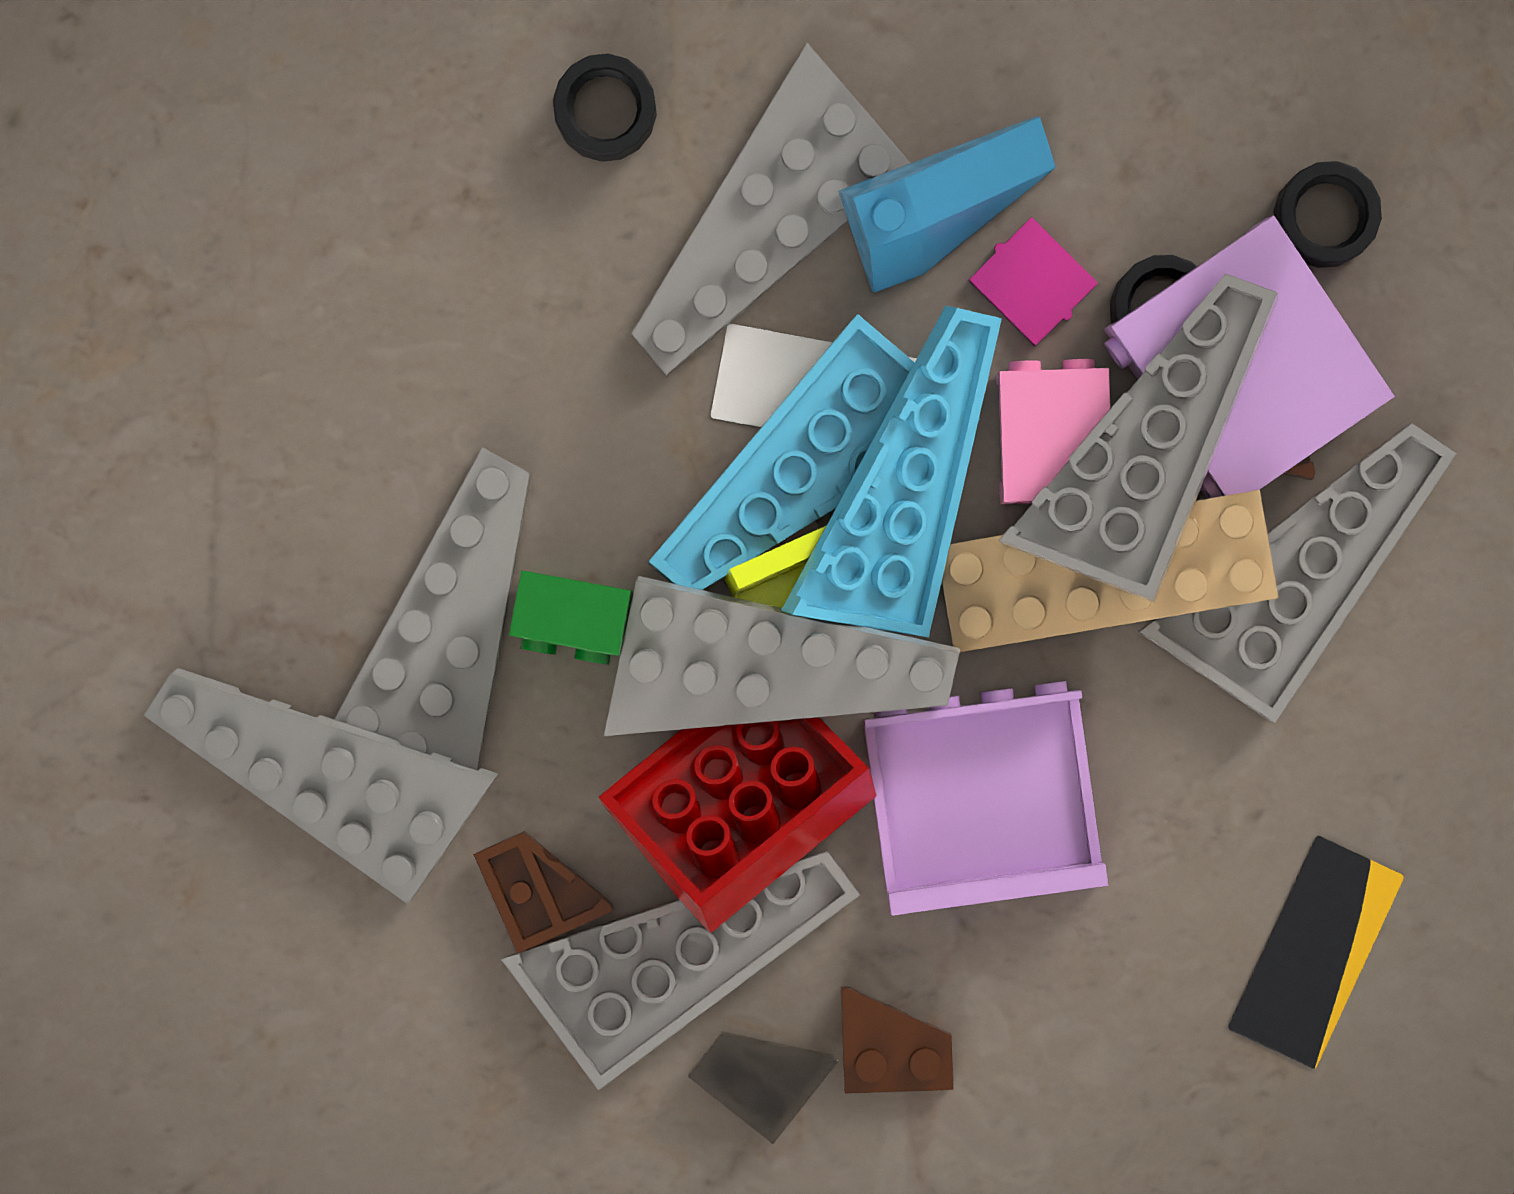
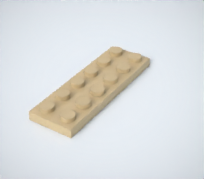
[942,490,1279,652]

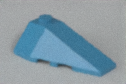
[838,116,1056,293]

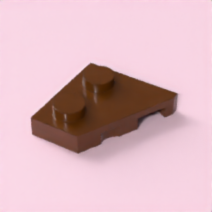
[473,831,614,954]
[841,986,953,1094]

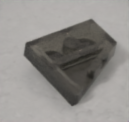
[688,1031,838,1144]

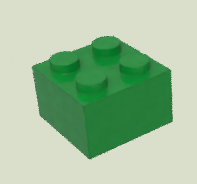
[509,570,634,665]

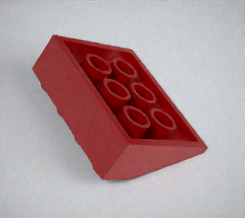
[598,717,877,933]

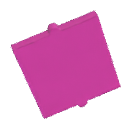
[968,217,1098,347]

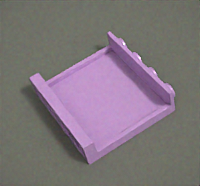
[1104,215,1395,499]
[863,681,1109,915]

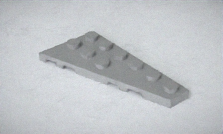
[631,43,910,376]
[999,273,1278,602]
[1138,423,1457,723]
[334,447,531,771]
[604,576,960,736]
[144,668,499,904]
[501,850,860,1091]

